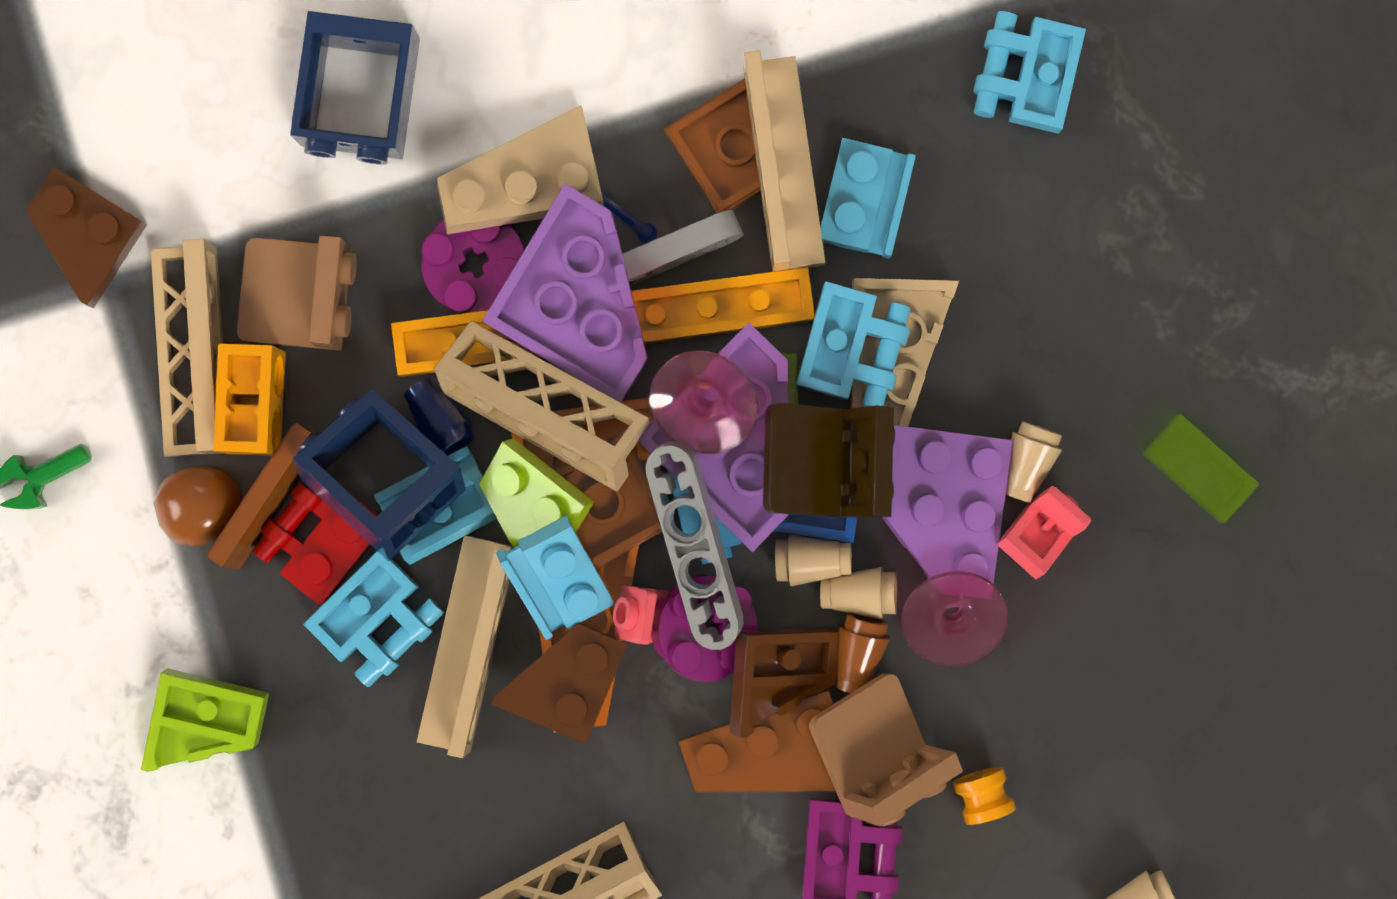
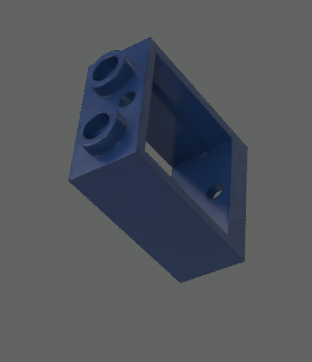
[290,11,420,165]
[292,389,466,561]

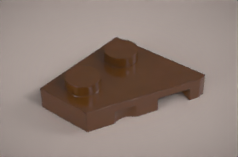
[25,167,147,309]
[491,623,628,744]
[730,627,839,738]

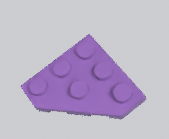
[483,183,648,403]
[638,322,789,552]
[882,425,1013,597]

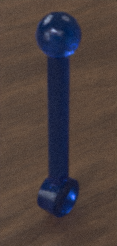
[601,191,657,243]

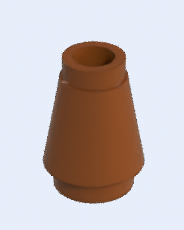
[836,613,891,693]

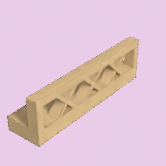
[743,50,825,272]
[151,238,223,458]
[434,321,649,491]
[417,536,513,758]
[478,822,662,899]

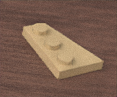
[437,105,603,234]
[850,278,959,427]

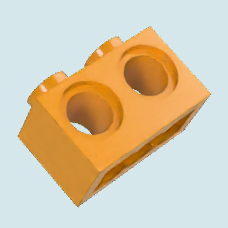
[213,343,286,456]

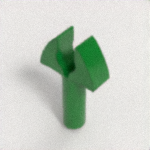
[0,444,92,510]

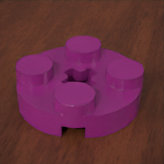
[421,220,525,314]
[651,574,757,682]

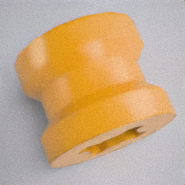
[952,767,1016,825]

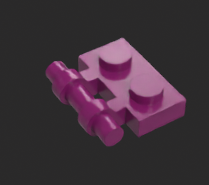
[801,798,903,899]

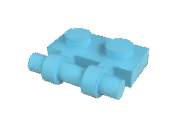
[973,11,1086,134]
[795,282,911,406]
[303,551,444,687]

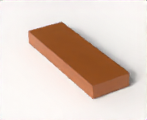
[207,423,317,570]

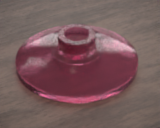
[649,350,758,454]
[901,571,1008,667]

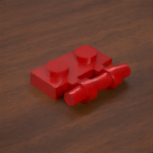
[252,481,379,606]

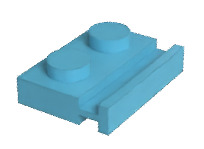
[820,138,916,259]
[374,446,497,565]
[496,515,615,640]

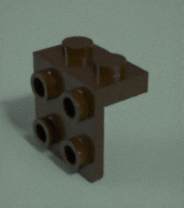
[763,403,895,519]

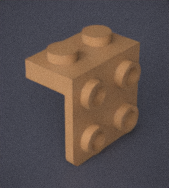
[237,236,357,351]
[809,673,963,826]

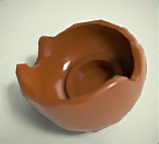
[154,465,242,547]

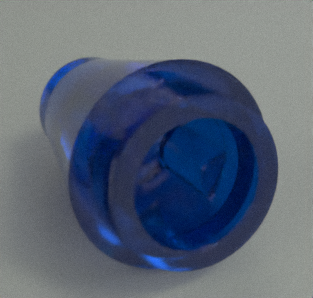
[404,379,474,456]

